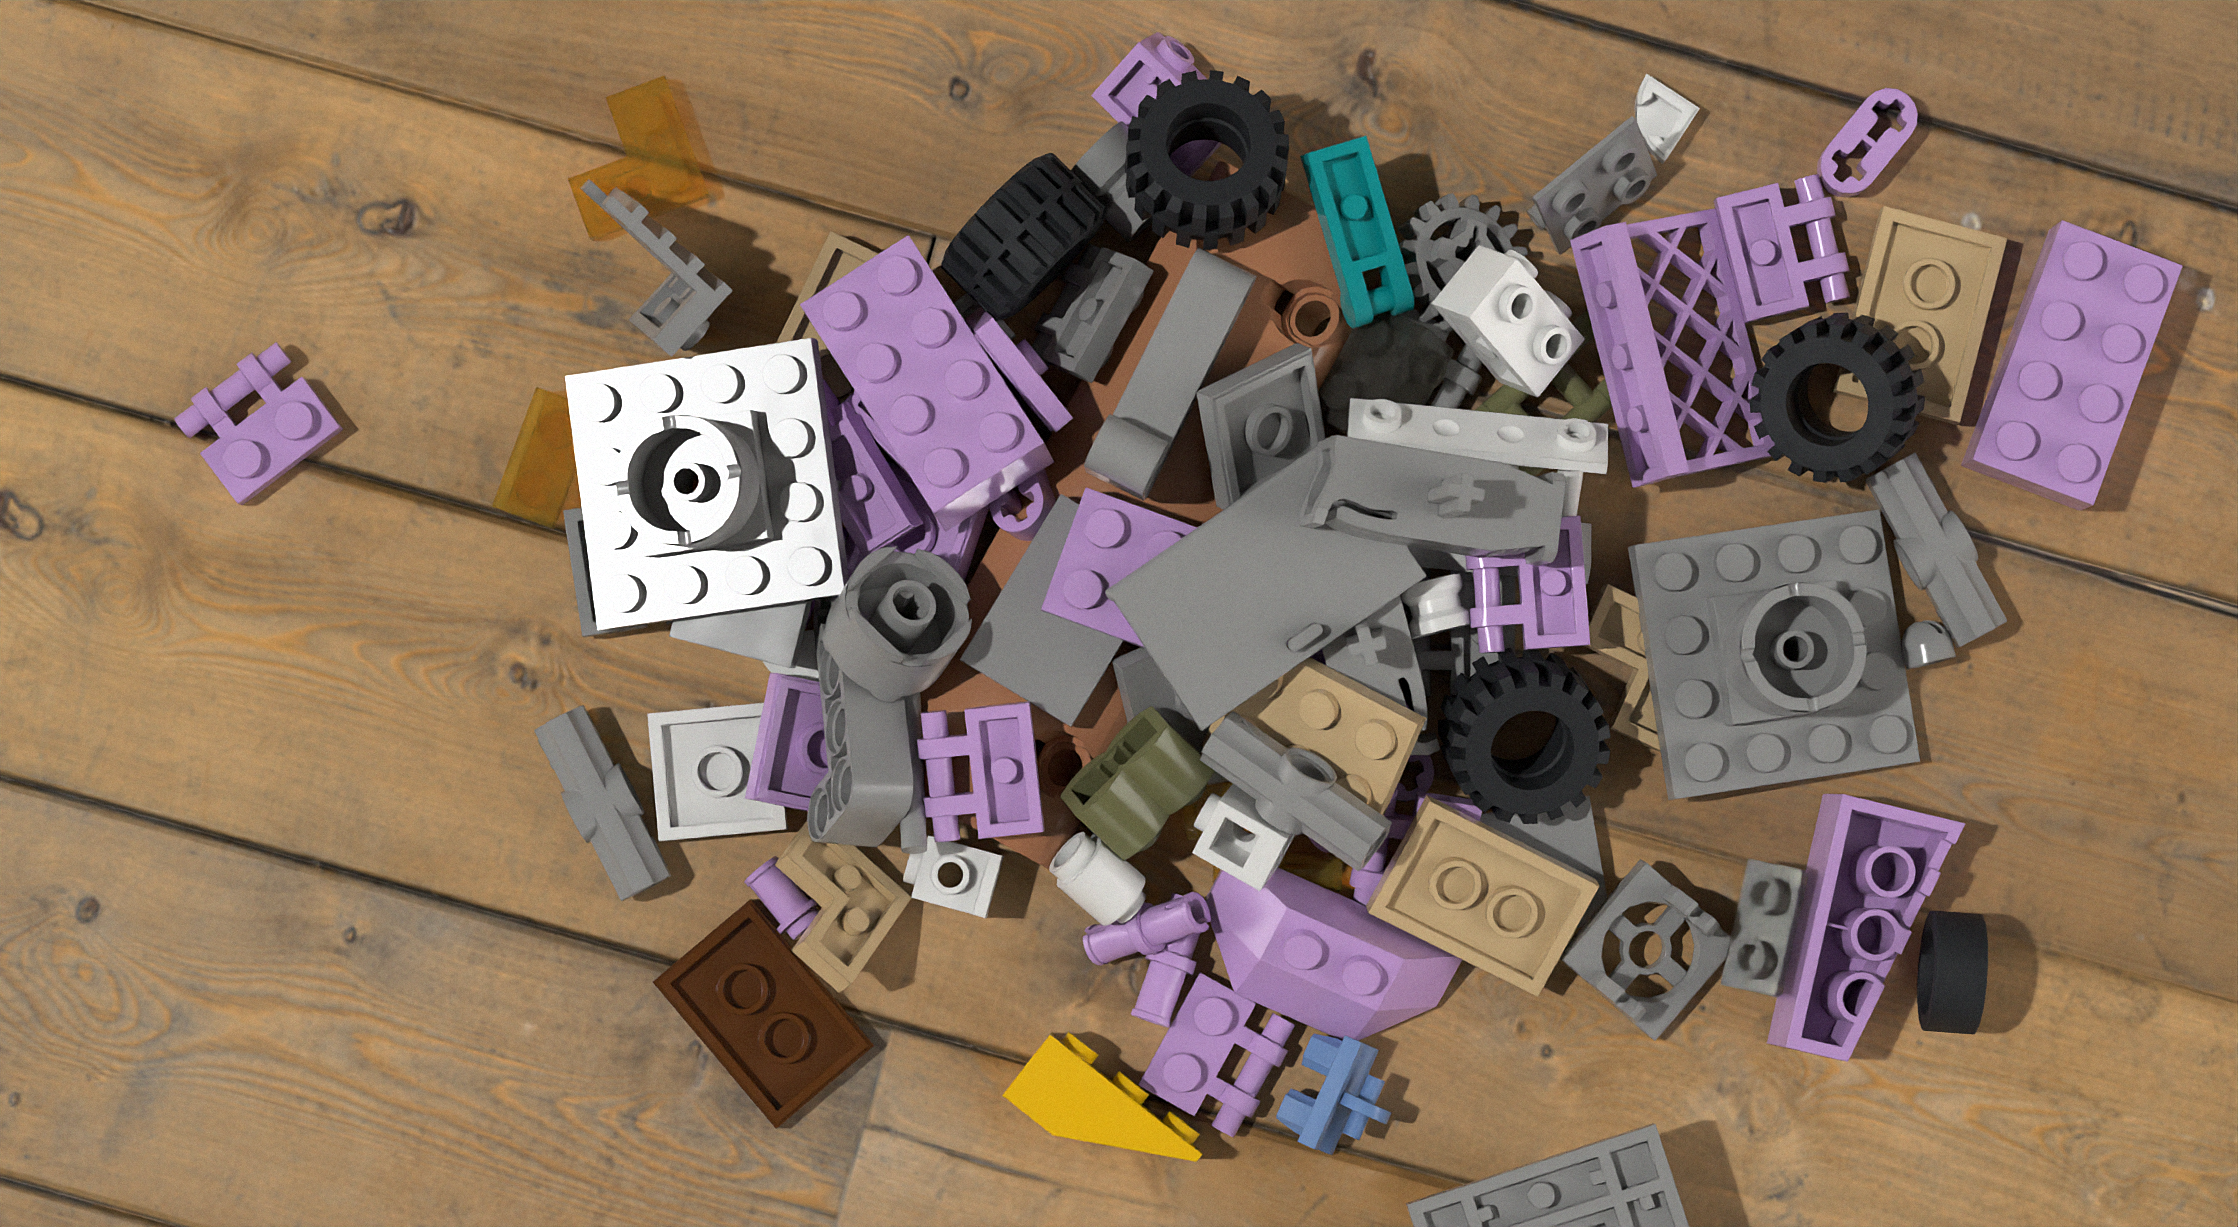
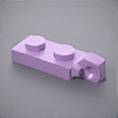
[823,380,923,557]

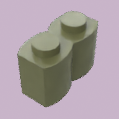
[1060,706,1215,861]

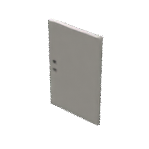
[1106,436,1427,731]

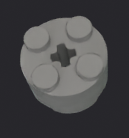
[822,547,972,702]

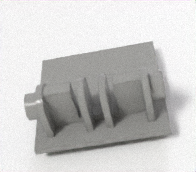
[1526,116,1657,255]

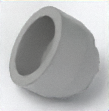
[1901,620,1956,670]

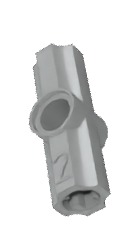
[1865,453,2007,648]
[534,705,672,901]
[1200,711,1392,872]

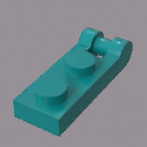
[1300,136,1415,329]

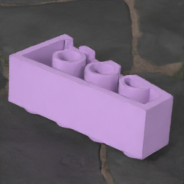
[1767,794,1965,1062]

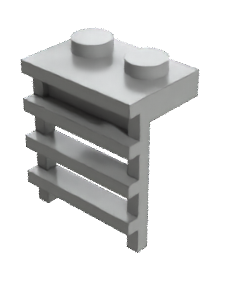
[580,179,733,357]

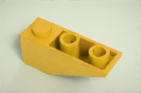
[1002,1031,1202,1162]

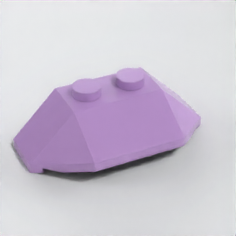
[1205,868,1462,1041]

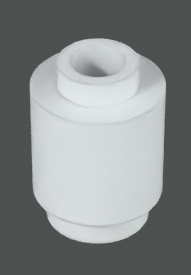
[1049,832,1146,926]

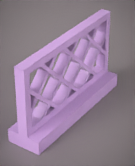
[1570,208,1775,488]

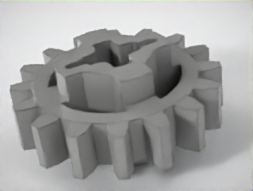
[1398,193,1528,333]

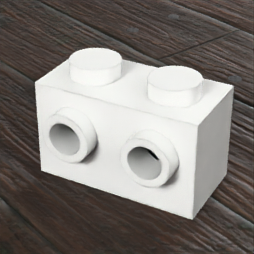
[1431,245,1585,397]

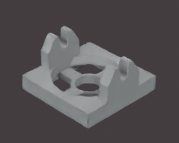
[1559,859,1738,1041]

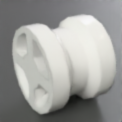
[1400,573,1471,639]

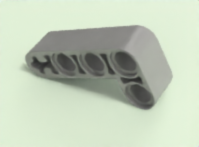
[1084,248,1257,501]
[807,597,913,847]

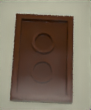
[653,899,875,1129]

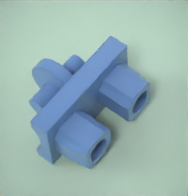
[1276,1034,1392,1155]

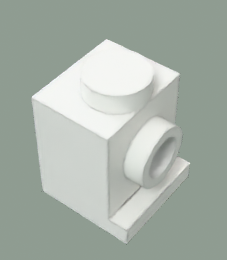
[1192,784,1295,891]
[903,835,1004,918]

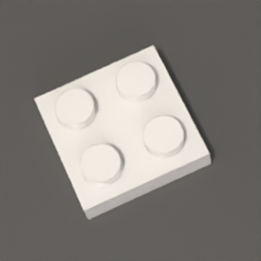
[647,703,788,841]

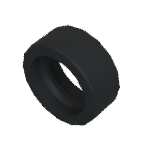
[1917,911,1988,1035]

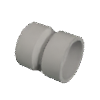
[1071,121,1153,243]

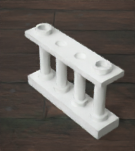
[1347,398,1608,584]

